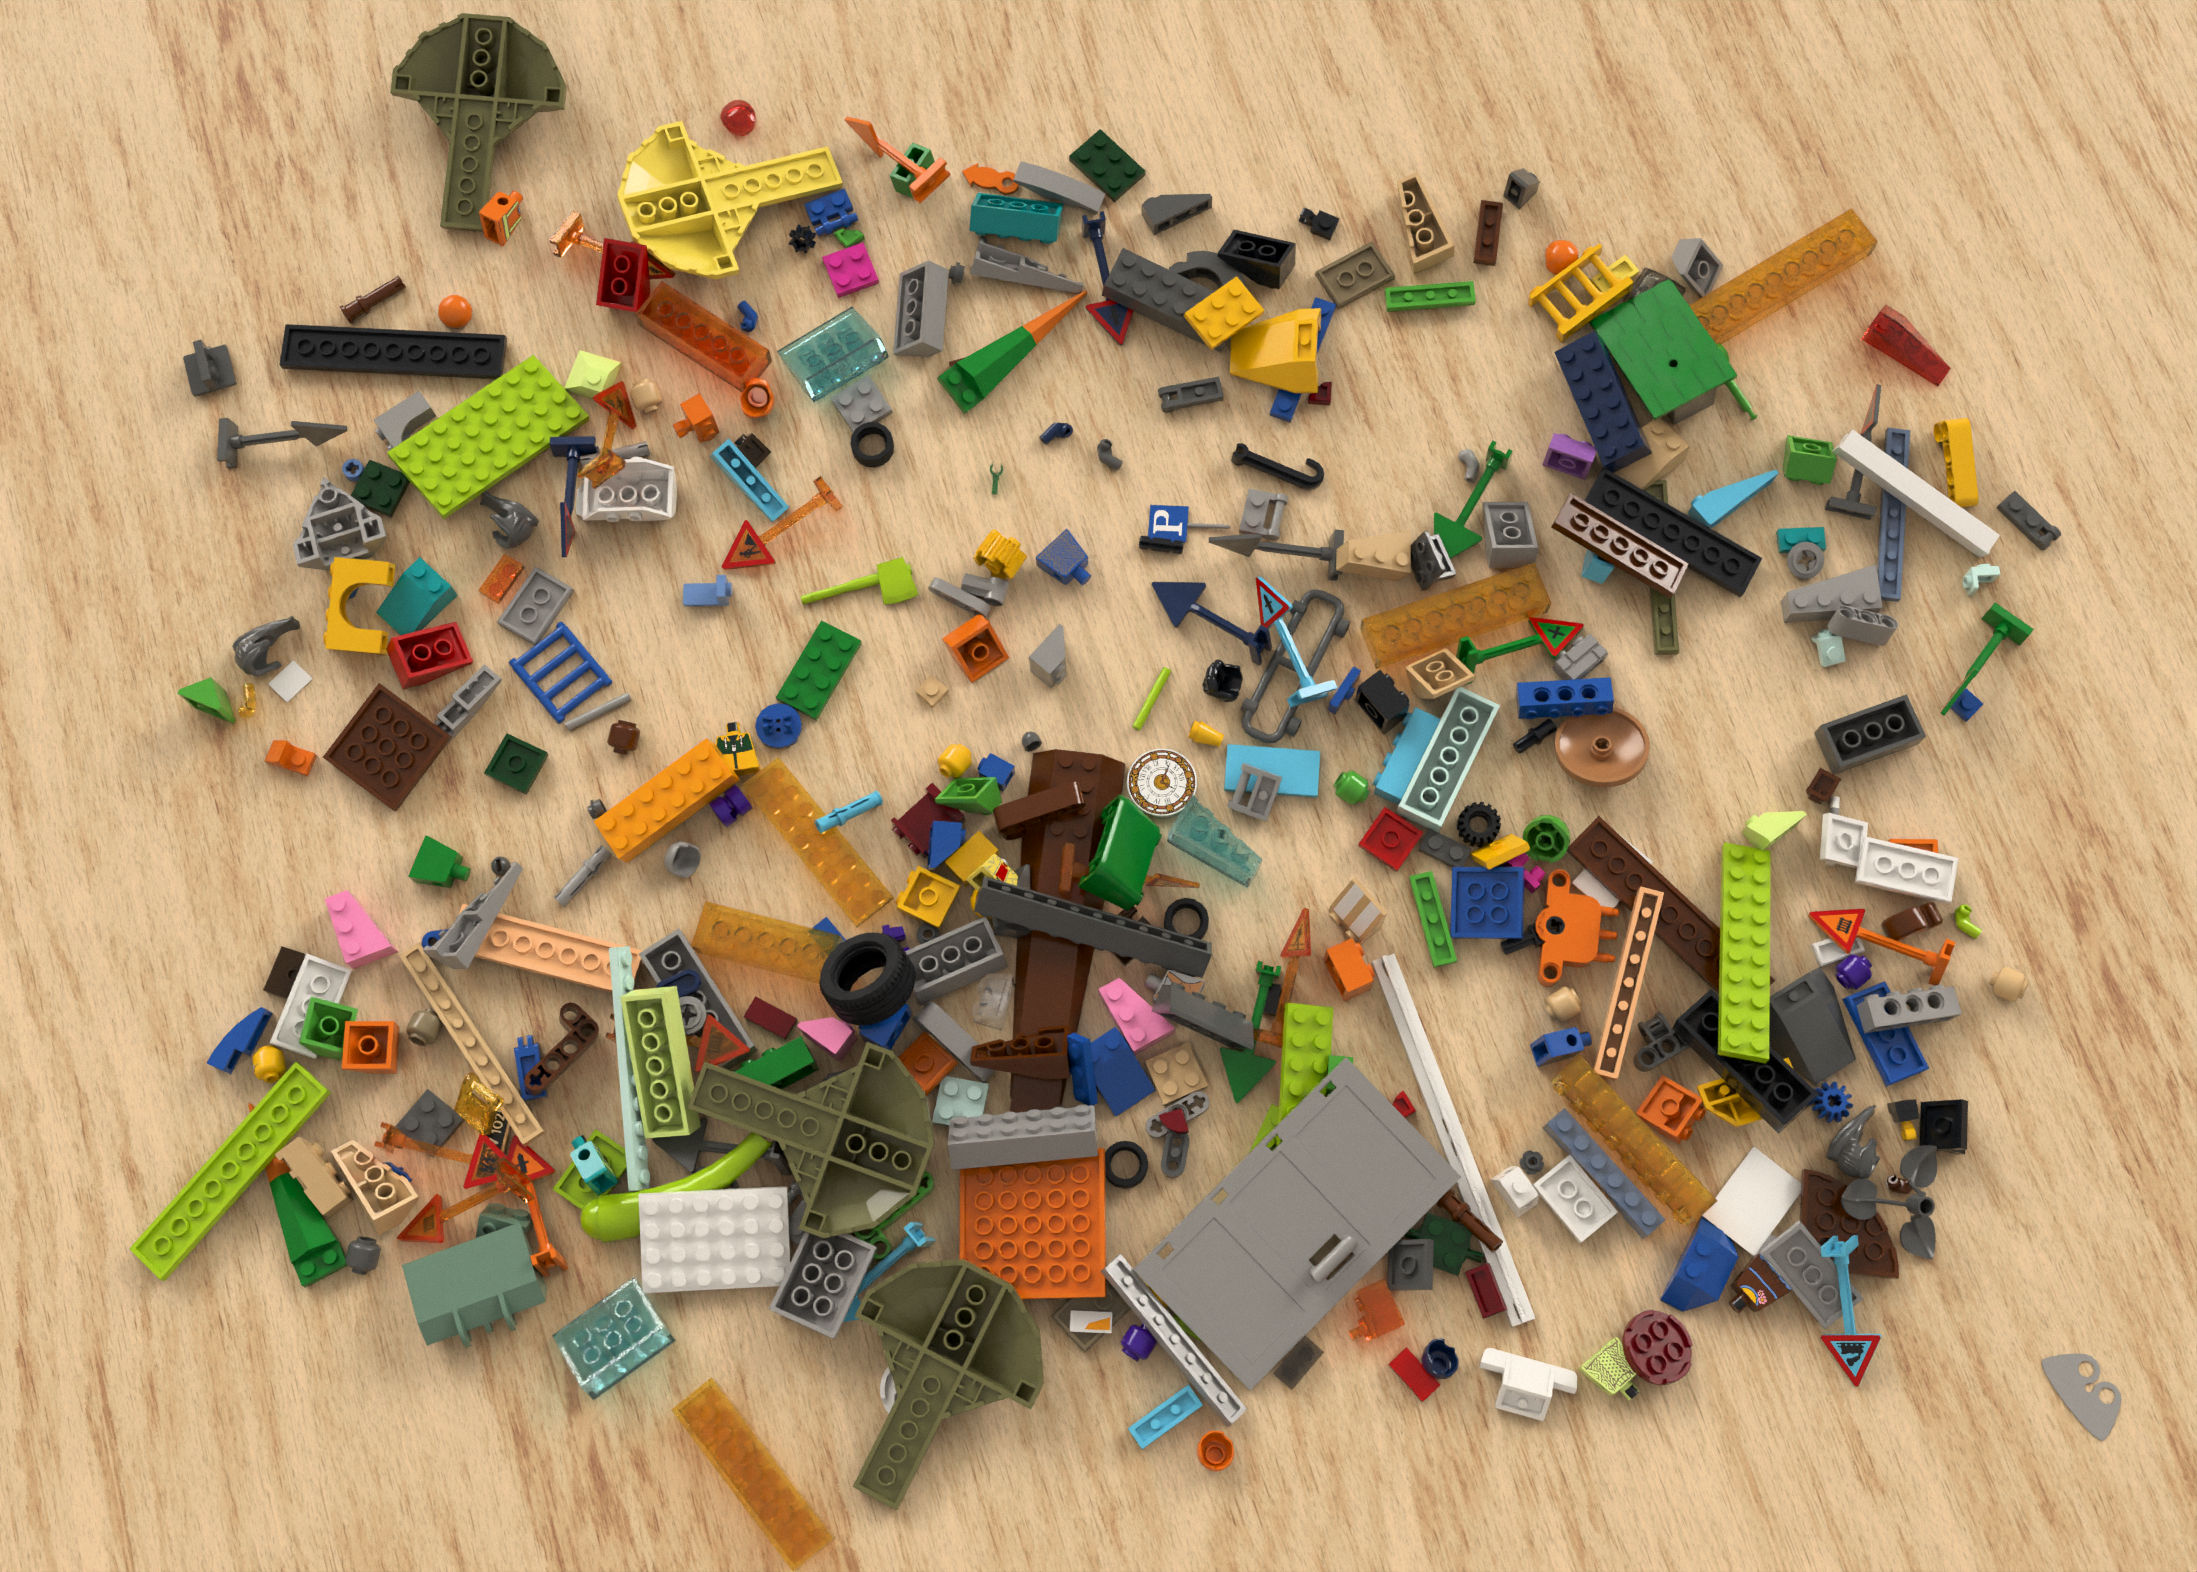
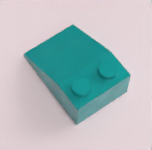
[376,557,458,635]

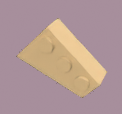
[1336,530,1411,581]
[275,1137,353,1218]

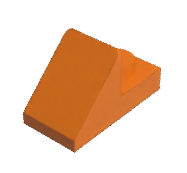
[264,740,317,776]

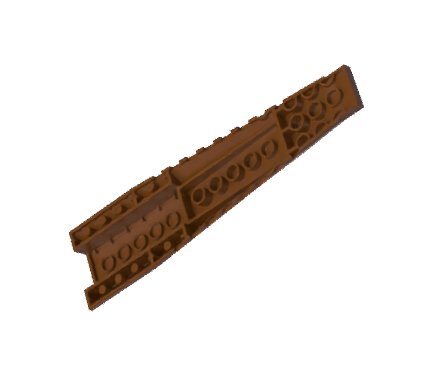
[1010,749,1125,1113]

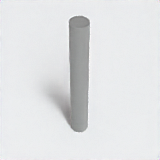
[565,692,632,731]

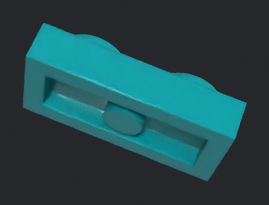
[1776,527,1826,553]

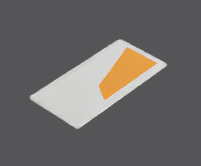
[1070,1310,1112,1333]

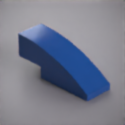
[207,1007,273,1074]

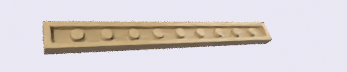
[399,942,545,1147]

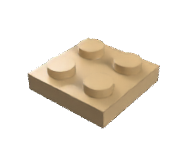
[1144,1042,1208,1106]

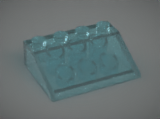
[777,307,889,402]
[552,1277,676,1400]

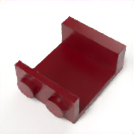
[891,783,965,859]

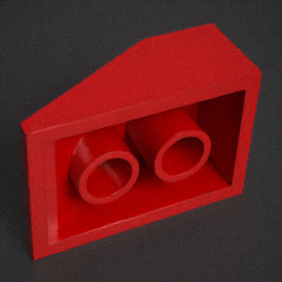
[596,238,650,313]
[386,622,473,690]

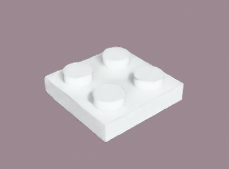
[1820,813,1868,869]

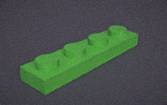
[1384,281,1476,312]
[1409,871,1457,968]

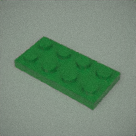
[776,620,862,721]

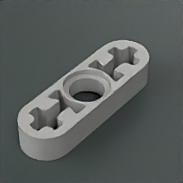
[928,577,991,619]
[1146,1091,1209,1139]

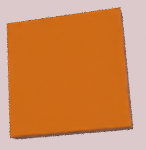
[898,1031,958,1096]

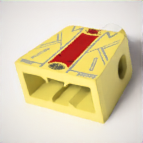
[966,854,1018,892]

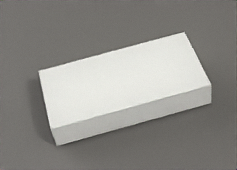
[1810,938,1865,967]

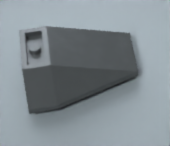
[1769,967,1856,1085]

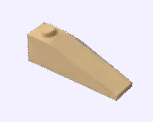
[331,1140,419,1236]

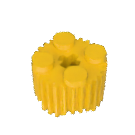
[973,529,1027,580]

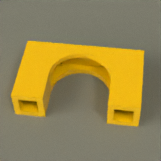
[323,557,396,655]

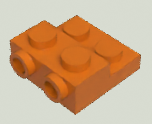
[1636,1075,1707,1144]

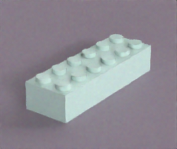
[1396,687,1500,833]

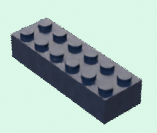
[1554,331,1652,473]

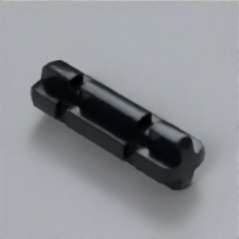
[1139,536,1184,554]

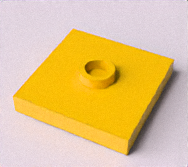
[1470,833,1530,870]

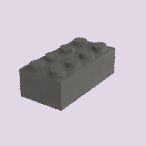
[1814,694,1926,775]

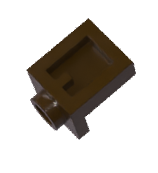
[734,433,771,468]

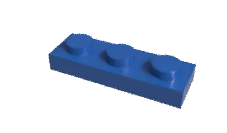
[1067,1033,1098,1106]

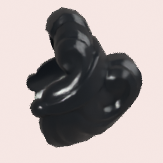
[1202,659,1243,703]

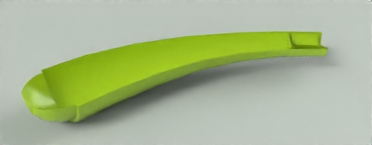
[581,1132,773,1243]

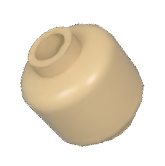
[630,378,663,414]
[1989,966,2029,1002]
[1545,987,1583,1022]

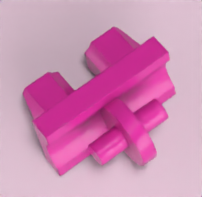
[1502,853,1546,894]

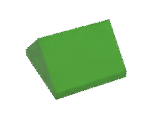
[177,677,236,724]

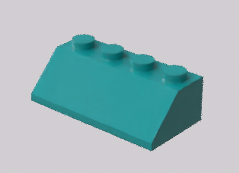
[969,193,1064,244]

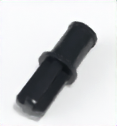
[1513,718,1557,754]

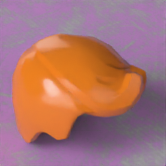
[740,378,775,418]

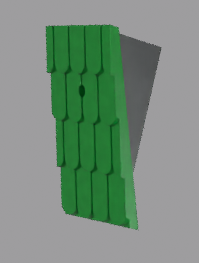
[1589,279,1737,425]

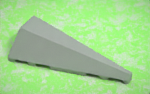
[970,236,1083,294]
[423,862,523,969]

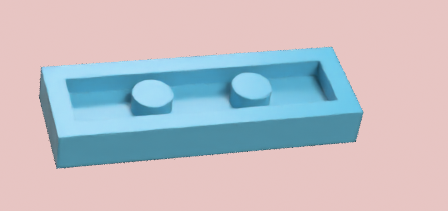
[1128,1384,1203,1449]

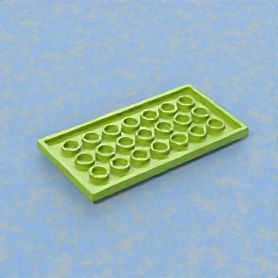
[387,355,590,519]

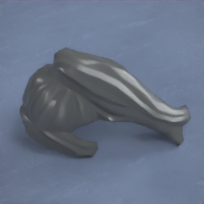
[480,490,539,549]
[232,616,300,677]
[1826,1105,1880,1179]

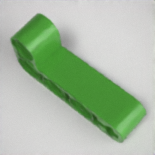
[854,1171,935,1261]

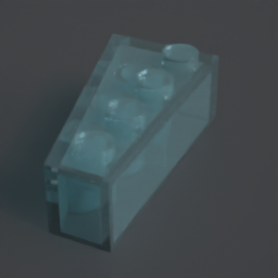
[1167,794,1262,888]

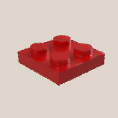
[1358,807,1424,872]

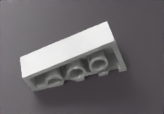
[1781,565,1883,623]

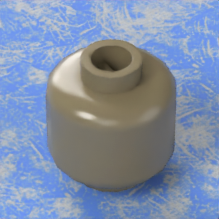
[406,1009,442,1046]

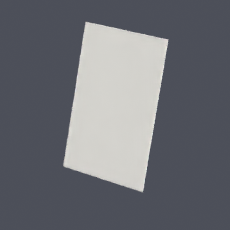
[1702,1147,1801,1256]

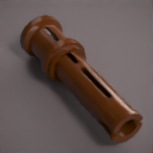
[339,275,406,324]
[1437,1189,1503,1253]

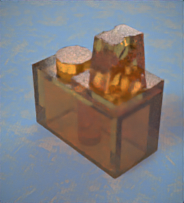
[1348,1279,1405,1341]

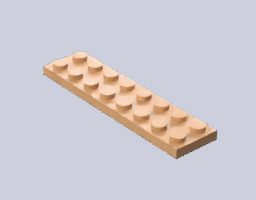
[459,904,642,993]

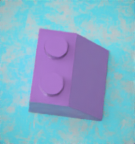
[1542,433,1596,480]

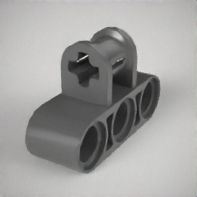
[1633,1012,1690,1072]

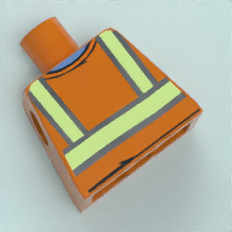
[479,191,523,246]

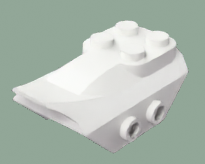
[576,457,677,522]

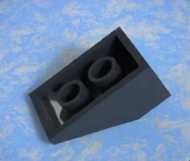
[1218,230,1296,289]

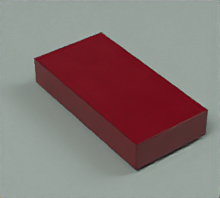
[744,996,798,1040]
[1465,1263,1508,1319]

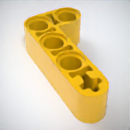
[1933,418,1978,508]

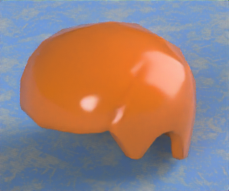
[1545,240,1579,275]
[438,295,472,329]
[1196,1431,1234,1472]

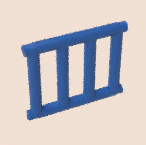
[508,622,613,724]

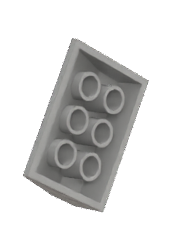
[769,1232,877,1339]

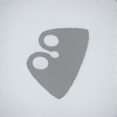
[2042,1354,2121,1441]

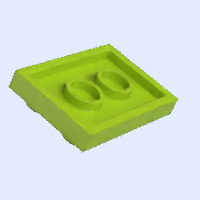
[552,1129,627,1210]

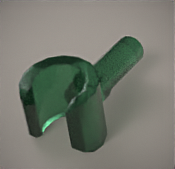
[990,463,1003,495]

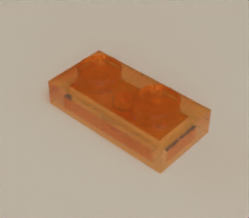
[478,554,525,604]

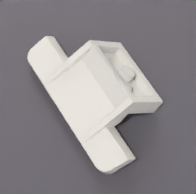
[1479,1348,1577,1421]

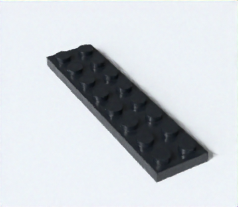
[1584,467,1762,598]

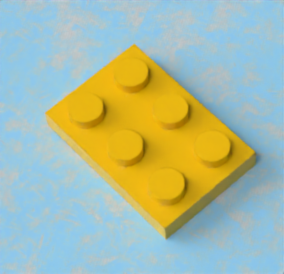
[1184,276,1265,351]

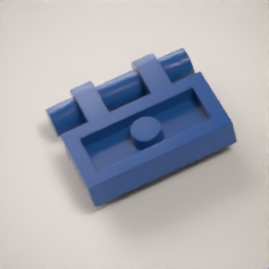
[804,188,858,236]

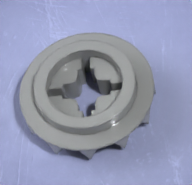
[1787,542,1824,579]
[679,996,707,1035]

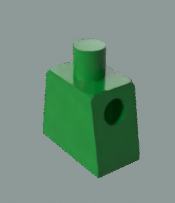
[408,835,471,888]

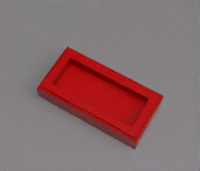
[1388,1347,1441,1402]

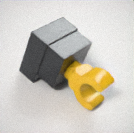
[1887,1099,1919,1140]

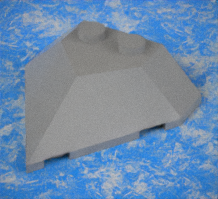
[293,477,387,571]

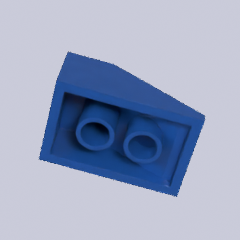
[1091,1026,1156,1117]

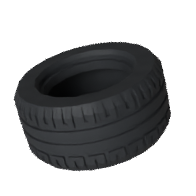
[819,933,916,1025]

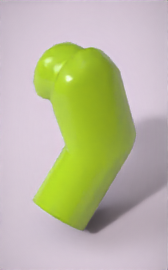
[1954,904,1982,939]

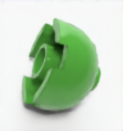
[1522,815,1571,863]

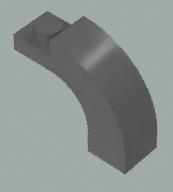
[1169,251,1246,288]

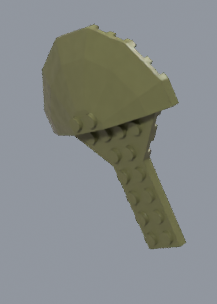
[390,13,567,232]
[687,1042,935,1238]
[853,1259,1044,1510]

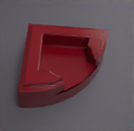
[1308,382,1332,405]
[1159,1108,1189,1134]

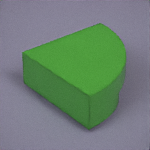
[834,229,865,249]

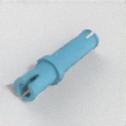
[815,791,883,834]

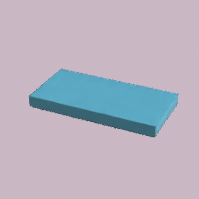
[1224,744,1320,798]

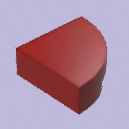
[1392,1090,1416,1118]

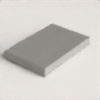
[497,567,574,645]

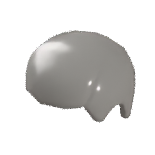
[664,841,701,878]

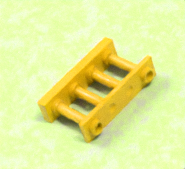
[1528,243,1634,343]

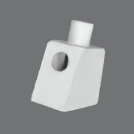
[1490,1166,1539,1218]

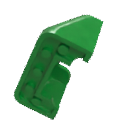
[1078,794,1162,911]

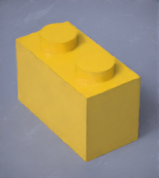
[945,831,999,887]

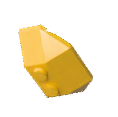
[1697,1057,1793,1128]

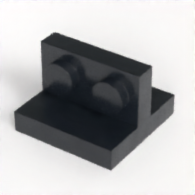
[1920,1099,1968,1155]

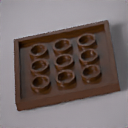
[323,683,452,811]

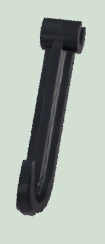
[1231,443,1324,490]

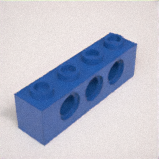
[1516,677,1614,719]

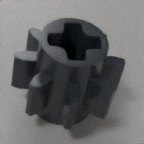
[789,224,816,254]

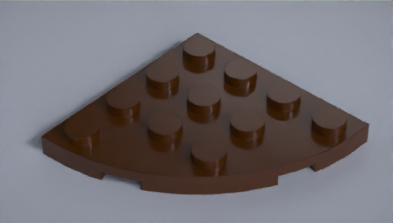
[1800,1169,1899,1279]

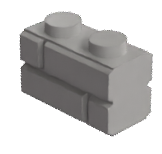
[1553,634,1608,680]

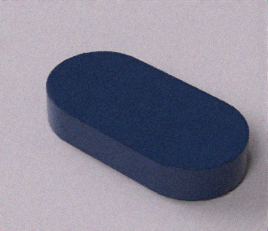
[655,969,702,998]

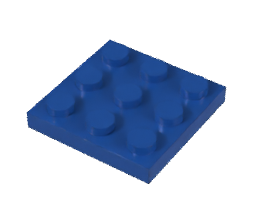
[1450,867,1525,939]

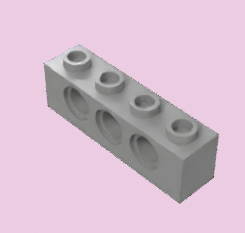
[1857,984,1962,1033]

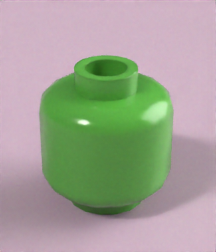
[1333,771,1370,805]

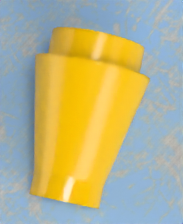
[1188,720,1224,747]

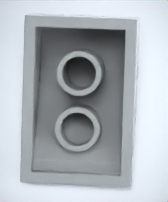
[1482,502,1538,569]

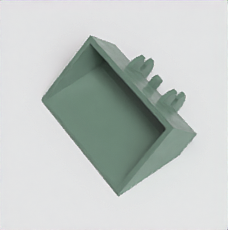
[402,1222,547,1348]

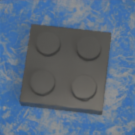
[395,1089,465,1157]
[1387,1239,1434,1291]

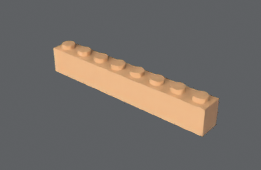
[1591,886,1664,1081]

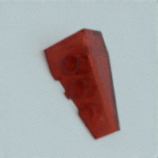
[1861,304,1951,387]

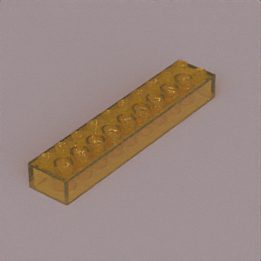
[1689,208,1878,344]

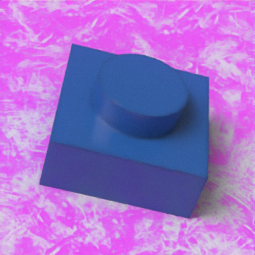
[1951,688,1983,722]

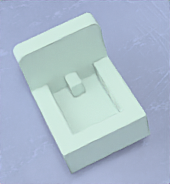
[1963,564,2000,596]
[1811,629,1846,667]

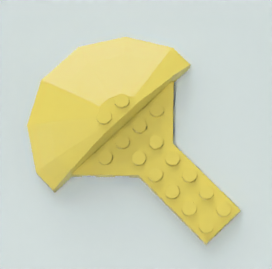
[617,121,843,280]

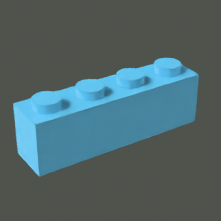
[1372,707,1441,805]

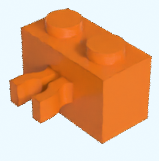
[673,393,719,443]

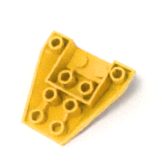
[1229,308,1321,393]

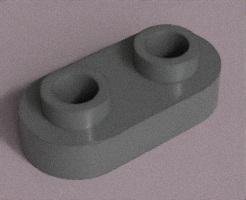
[1161,1131,1189,1178]

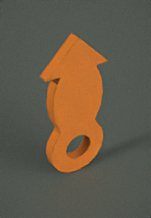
[962,163,1019,195]

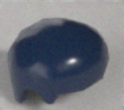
[1421,1338,1459,1379]

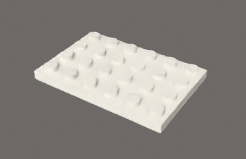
[639,1186,791,1293]

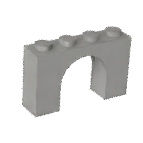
[374,391,436,491]

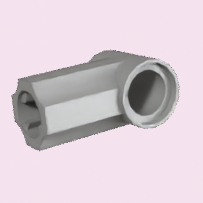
[961,573,1009,606]

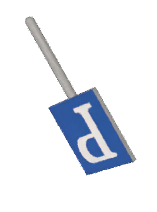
[1148,505,1230,543]

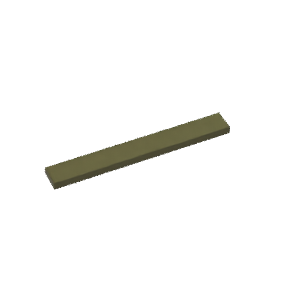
[1644,480,1679,655]

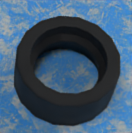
[850,422,894,468]
[1164,898,1209,940]
[1105,1141,1148,1189]

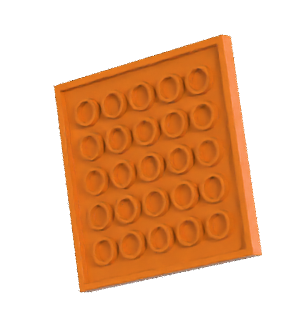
[959,1148,1107,1300]

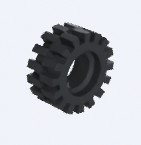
[1457,802,1501,847]

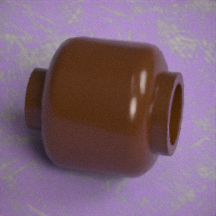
[607,720,640,755]

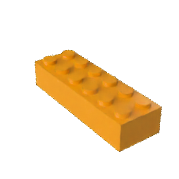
[593,738,740,863]

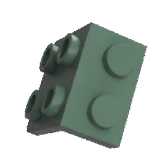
[476,1203,533,1238]

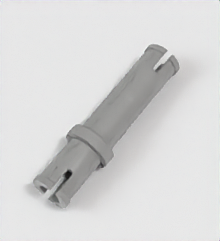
[580,441,650,470]
[553,845,613,907]

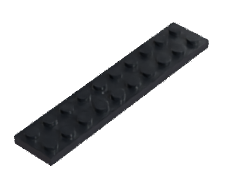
[279,324,507,379]

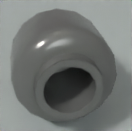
[345,1236,381,1275]

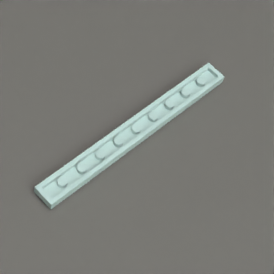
[609,946,650,1191]

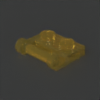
[454,1072,504,1135]

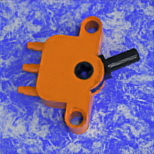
[1500,869,1619,987]

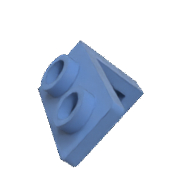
[683,575,733,607]

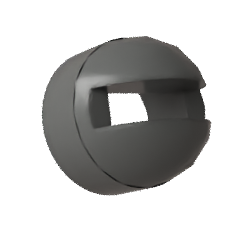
[1022,731,1042,752]
[491,857,511,876]

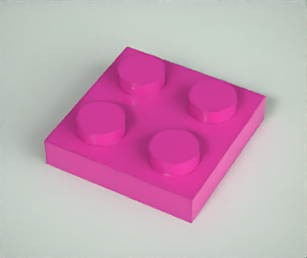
[822,242,879,298]

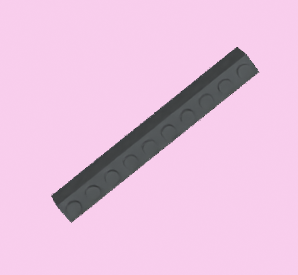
[974,876,1212,978]

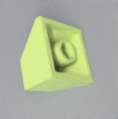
[564,350,622,402]
[1742,811,1807,851]

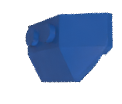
[1660,1213,1739,1312]

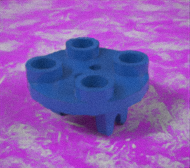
[755,703,802,749]

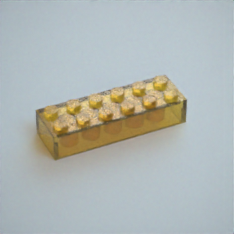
[691,901,845,984]

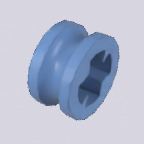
[342,459,365,482]

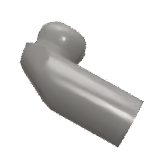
[1458,449,1480,483]

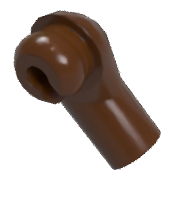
[1886,1175,1913,1194]

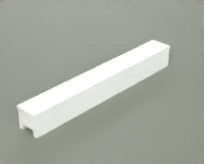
[1832,430,2000,558]

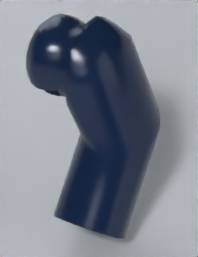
[1039,423,1073,445]

